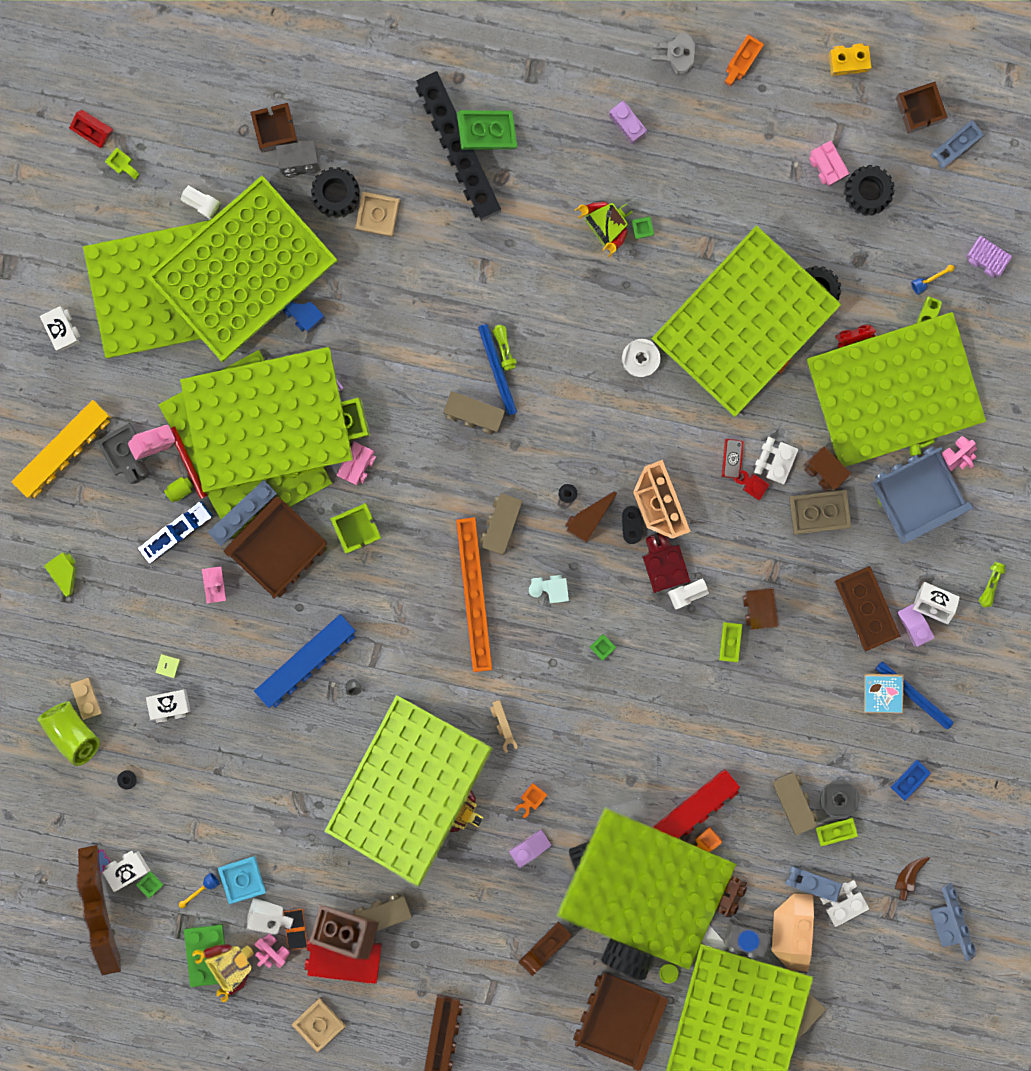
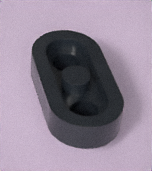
[622,506,642,544]

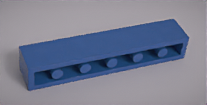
[254,614,356,708]

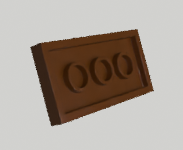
[834,566,901,652]

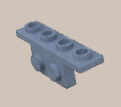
[930,883,976,961]

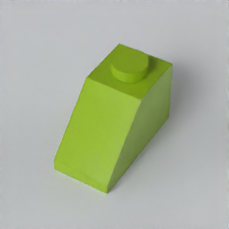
[44,552,77,597]

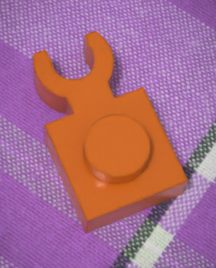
[515,782,548,818]
[692,826,722,852]

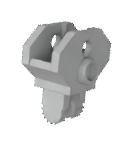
[651,33,695,75]

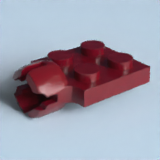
[642,533,690,593]

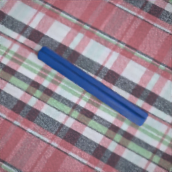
[478,324,517,416]
[876,662,954,729]

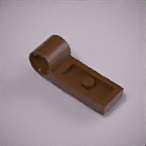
[518,921,572,976]

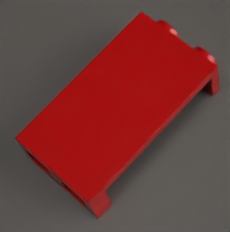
[304,939,382,984]

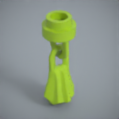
[492,324,517,371]
[978,562,1006,608]

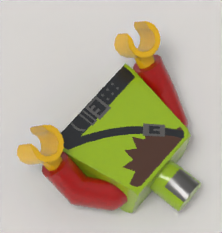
[575,202,633,257]

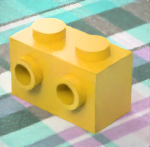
[829,43,871,76]

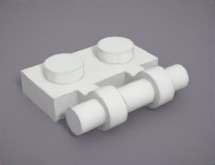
[754,437,798,485]
[820,880,869,927]

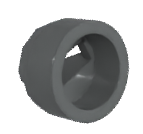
[345,679,361,696]

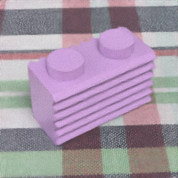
[609,100,647,145]
[966,236,1012,278]

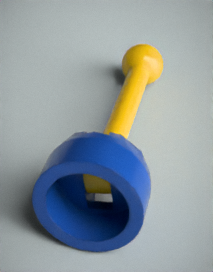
[911,264,955,295]
[179,872,220,908]

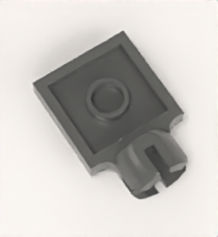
[97,423,149,484]

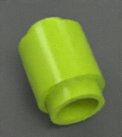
[164,476,194,503]

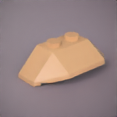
[633,460,691,539]
[771,893,814,972]

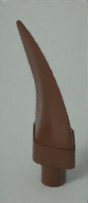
[895,857,929,901]

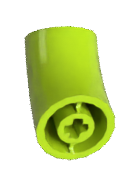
[37,701,100,767]

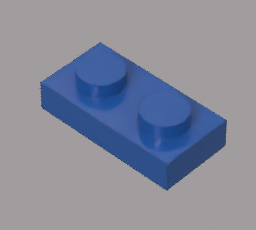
[890,760,931,801]

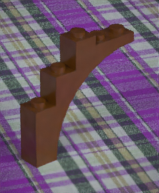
[77,845,121,976]

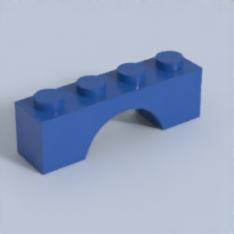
[283,302,325,333]

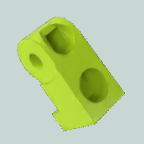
[915,296,942,323]

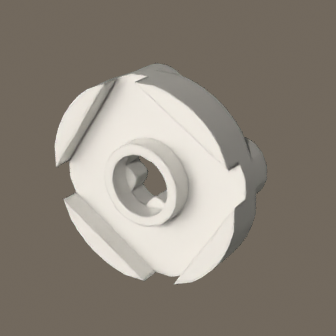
[622,339,660,378]

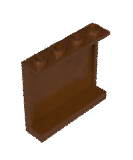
[223,495,327,599]
[573,971,668,1071]

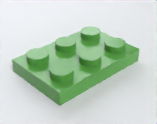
[457,110,517,150]
[184,924,225,987]

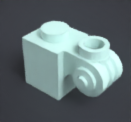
[529,575,569,603]

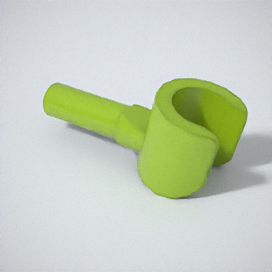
[909,439,935,456]

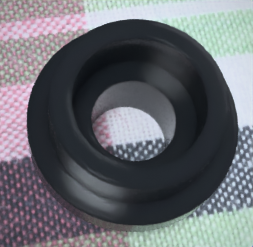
[558,484,578,503]
[117,770,137,790]

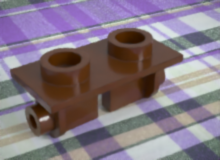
[717,876,747,918]

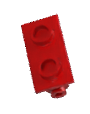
[835,325,876,348]

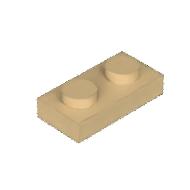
[70,677,102,720]

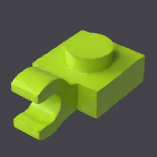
[105,148,140,180]

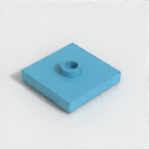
[218,856,266,905]

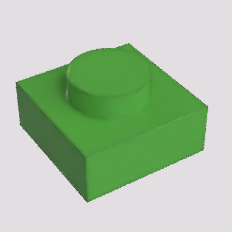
[631,216,654,240]
[590,634,616,661]
[136,871,164,898]

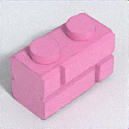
[809,141,850,187]
[128,425,175,460]
[336,441,376,486]

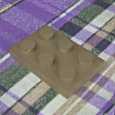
[789,490,851,535]

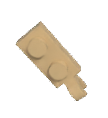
[490,699,518,753]

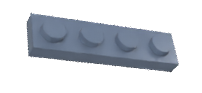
[208,480,277,546]

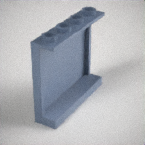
[871,446,973,544]

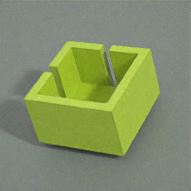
[330,503,382,554]

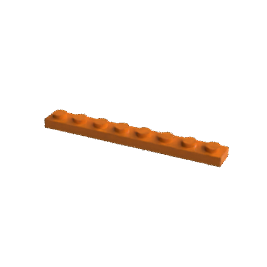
[456,517,492,672]

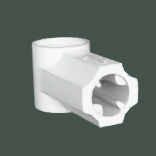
[180,185,221,219]
[668,579,709,610]

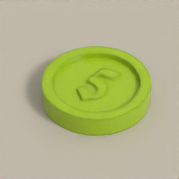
[659,963,679,983]

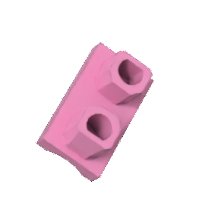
[942,436,977,472]
[202,566,226,604]
[254,934,290,968]

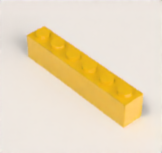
[11,400,112,499]

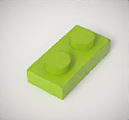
[719,622,742,662]
[815,817,858,847]

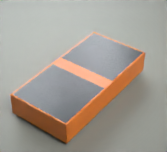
[283,909,308,950]

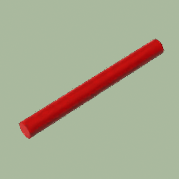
[170,427,207,499]

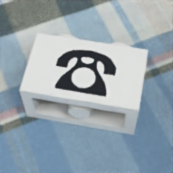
[40,306,80,352]
[913,582,960,624]
[146,689,191,723]
[103,851,150,892]

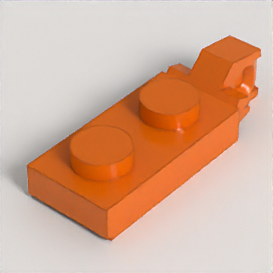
[724,34,764,87]

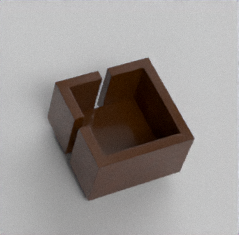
[896,81,948,134]
[250,103,298,153]
[804,446,851,492]

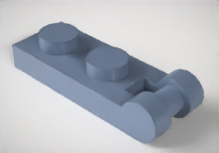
[930,120,984,169]
[785,866,843,902]

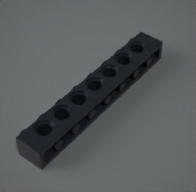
[415,71,501,221]

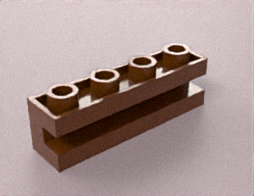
[424,994,463,1071]

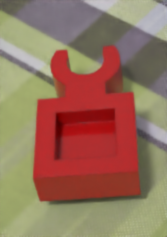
[733,470,770,501]

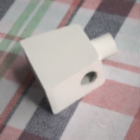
[247,898,293,934]

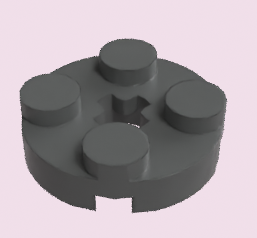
[820,780,859,819]

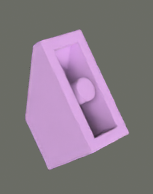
[897,604,935,647]
[509,829,552,868]

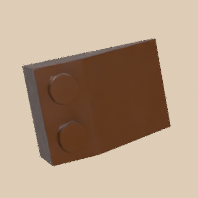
[565,491,617,543]
[742,588,779,630]
[309,905,379,960]

